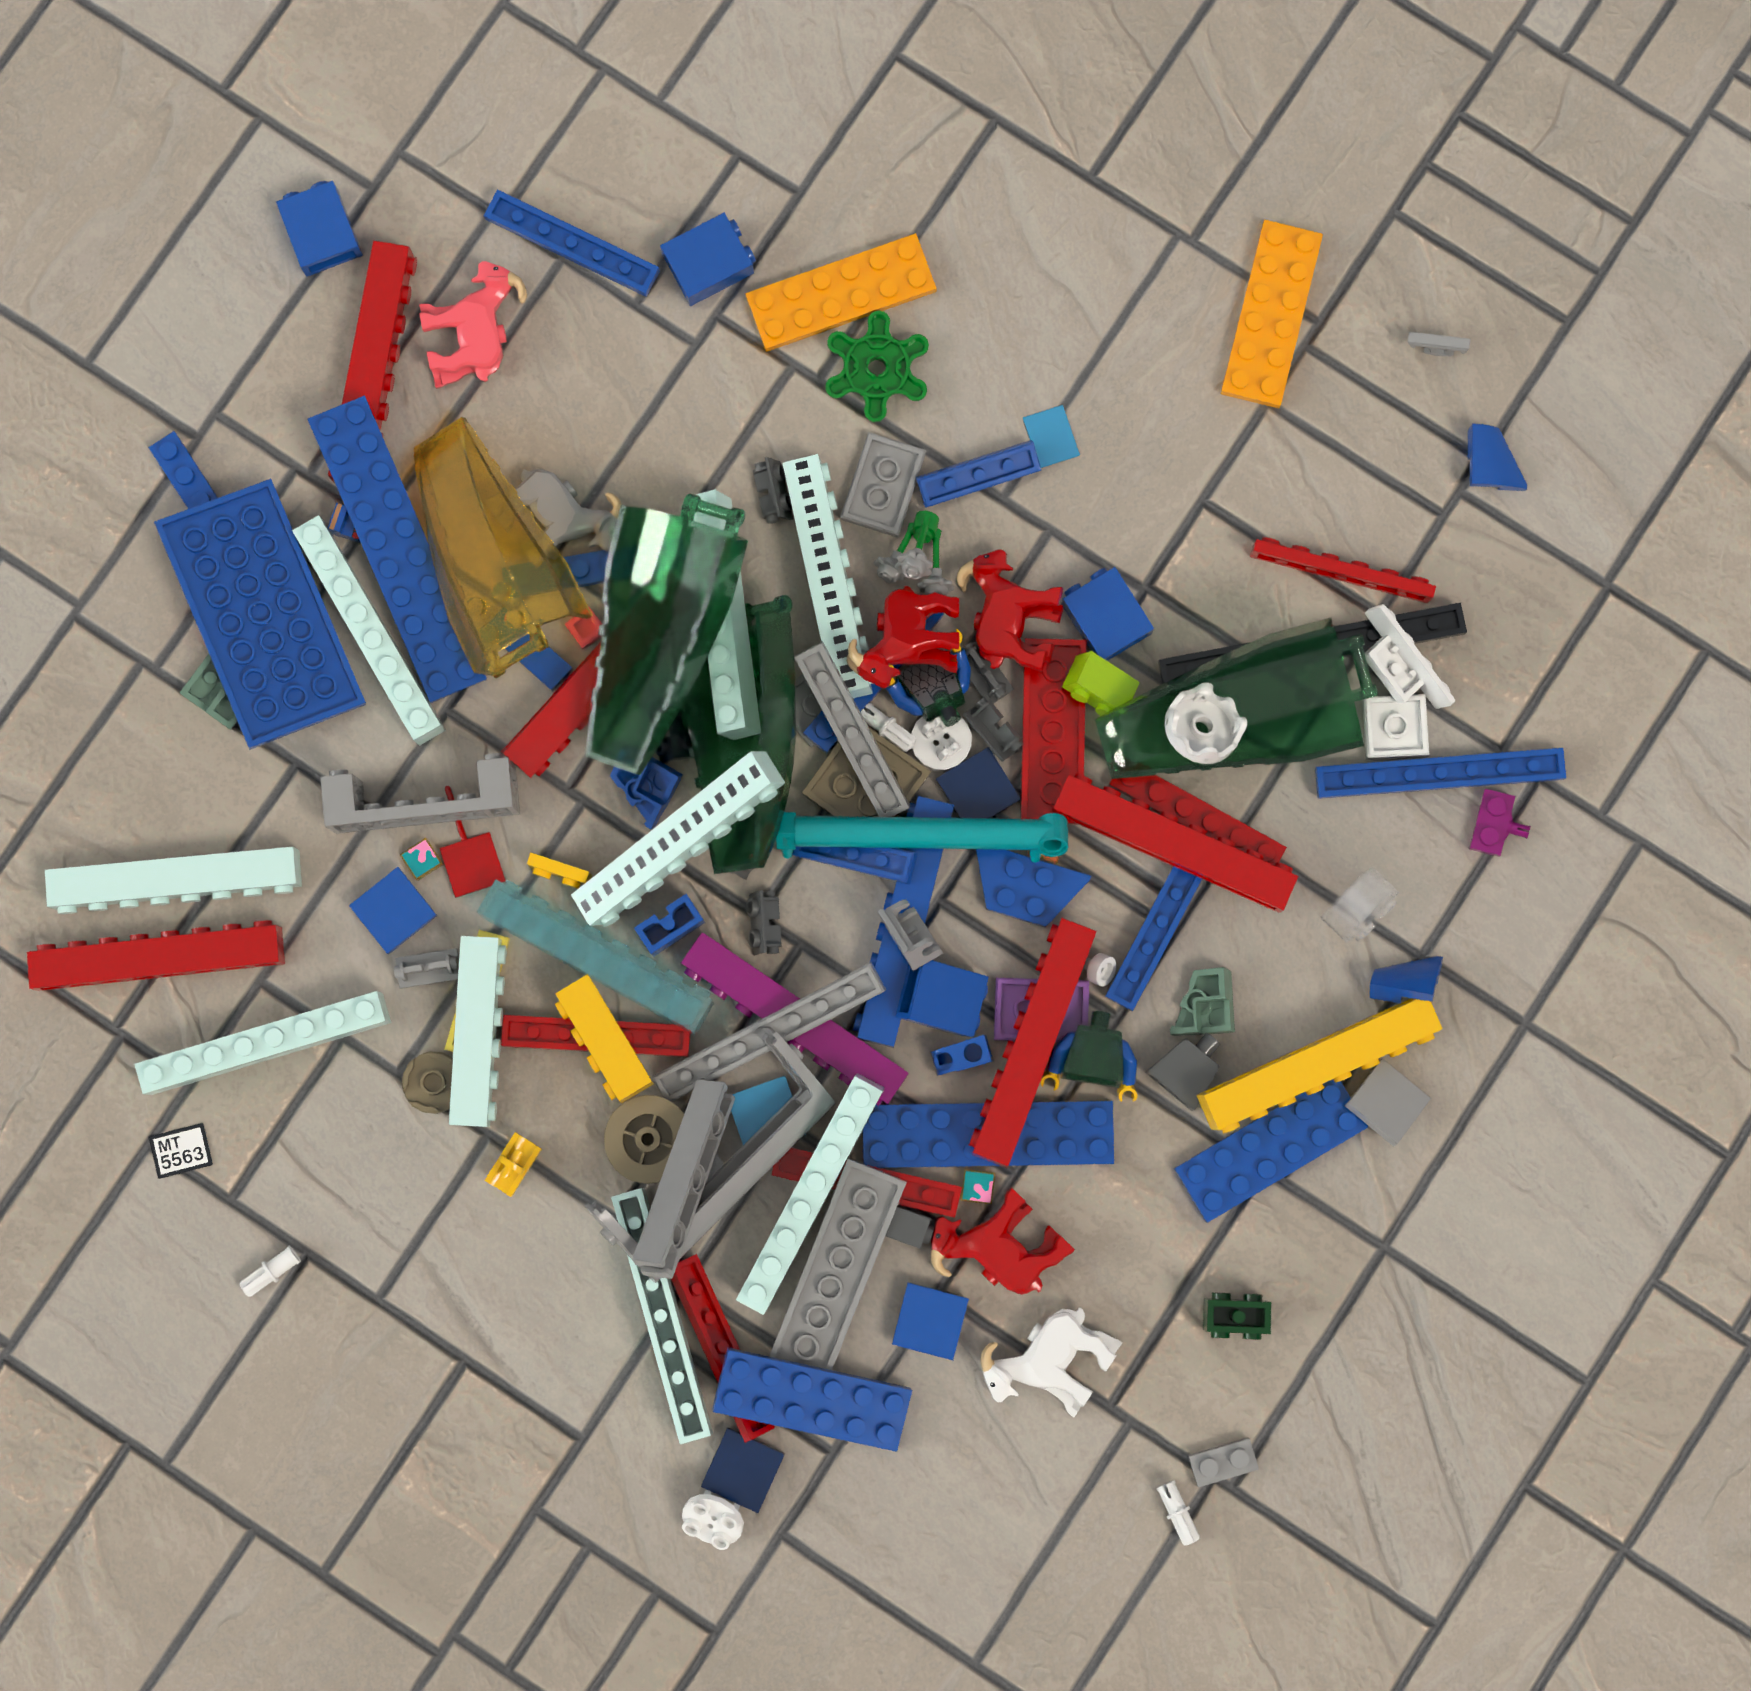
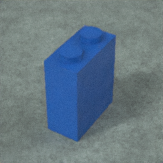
[276,180,363,277]
[660,212,756,307]
[1061,567,1154,661]
[895,960,989,1037]

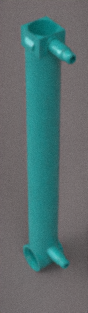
[776,812,1069,863]

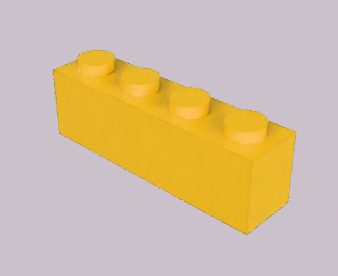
[555,974,654,1104]

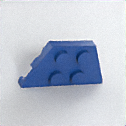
[976,849,1091,928]

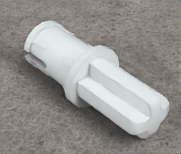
[861,703,916,752]
[239,1246,301,1297]
[1156,1480,1200,1546]

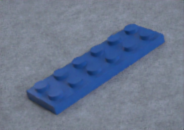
[1174,1079,1368,1223]
[712,1347,913,1452]

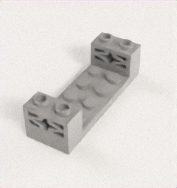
[320,753,520,834]

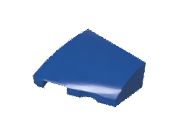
[1468,424,1527,491]
[610,745,683,829]
[1370,956,1443,1004]

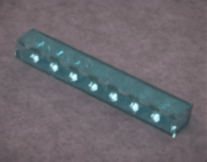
[477,880,714,1036]

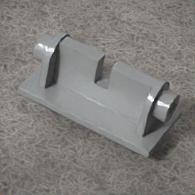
[394,948,459,989]

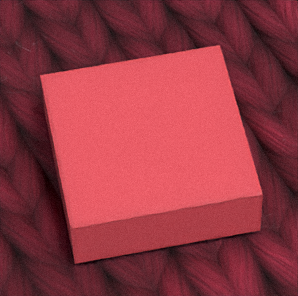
[564,606,608,650]

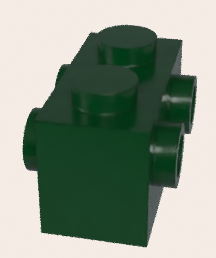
[1203,1292,1272,1340]

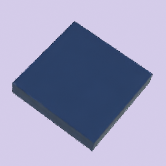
[936,747,1021,818]
[701,1427,785,1513]

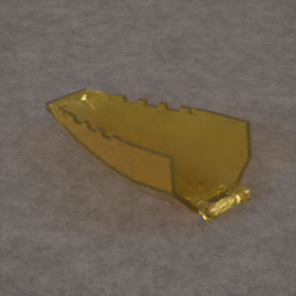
[413,417,592,678]

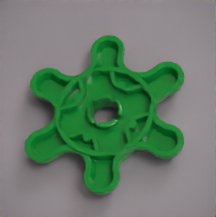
[825,310,929,422]

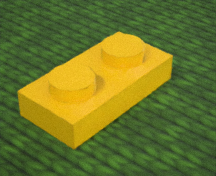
[527,852,592,889]

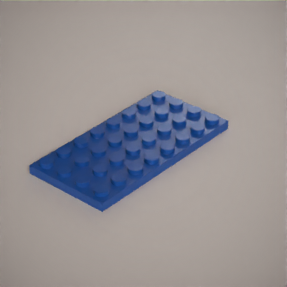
[154,479,366,750]

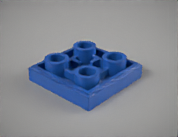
[349,867,438,954]
[892,1282,969,1360]

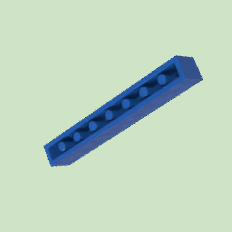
[853,796,954,1048]

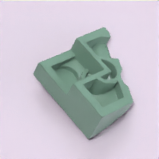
[1170,967,1235,1036]

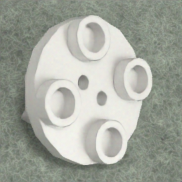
[911,709,972,771]
[682,1490,744,1550]

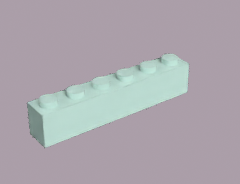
[449,936,507,1127]

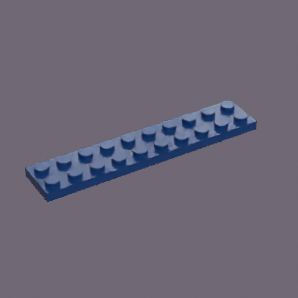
[307,395,487,703]

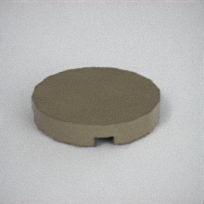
[402,1051,453,1114]

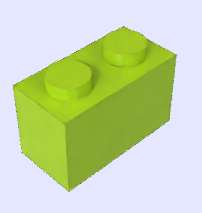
[1062,651,1140,718]

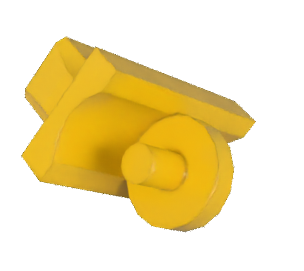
[484,1132,542,1197]

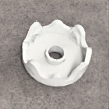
[1164,683,1247,764]

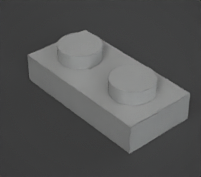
[1188,1438,1259,1488]

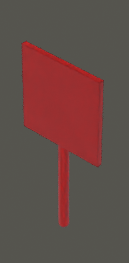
[439,786,506,898]

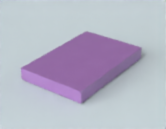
[994,977,1089,1042]

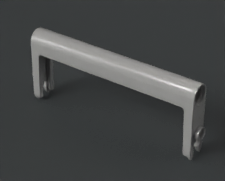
[585,1027,835,1283]

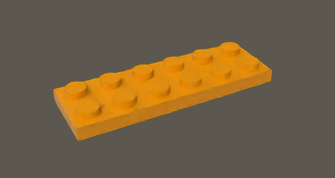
[1220,219,1323,409]
[745,233,937,352]

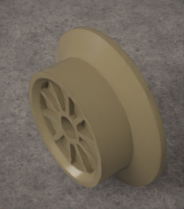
[604,1095,684,1184]

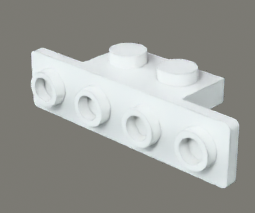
[1362,604,1455,709]

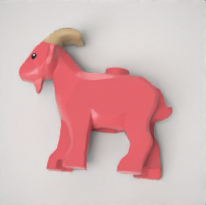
[419,261,527,389]

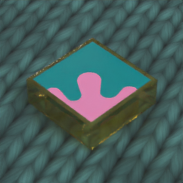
[400,838,444,881]
[960,1169,996,1205]

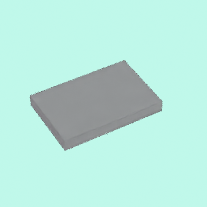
[840,432,926,538]

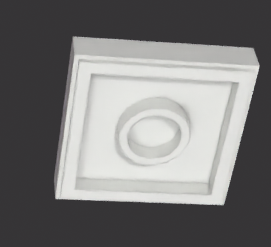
[1362,694,1429,759]

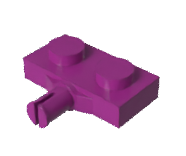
[1469,789,1531,857]

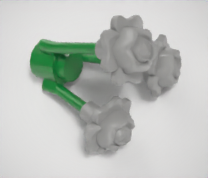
[874,511,954,596]

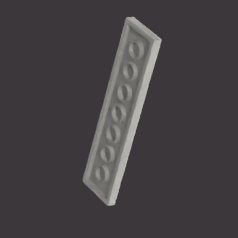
[769,1158,907,1370]

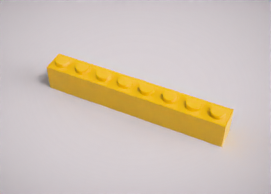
[1196,998,1443,1133]

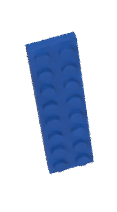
[863,1101,1114,1168]

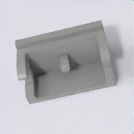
[878,900,943,971]

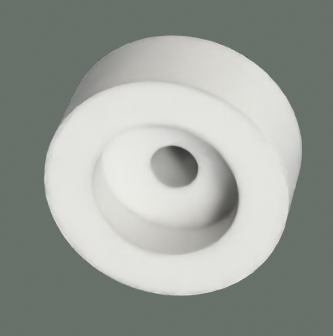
[1084,953,1117,986]

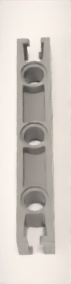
[632,1080,735,1279]

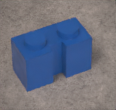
[634,894,705,957]

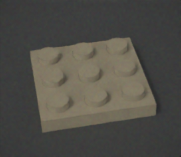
[802,728,931,817]

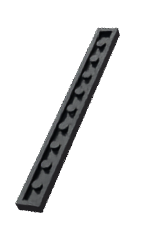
[1158,602,1467,691]

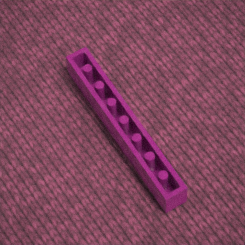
[681,932,909,1106]

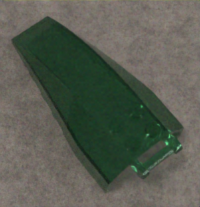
[585,493,748,775]
[672,595,796,874]
[1095,617,1378,779]

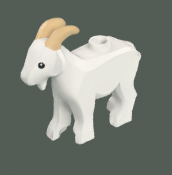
[980,1307,1122,1418]

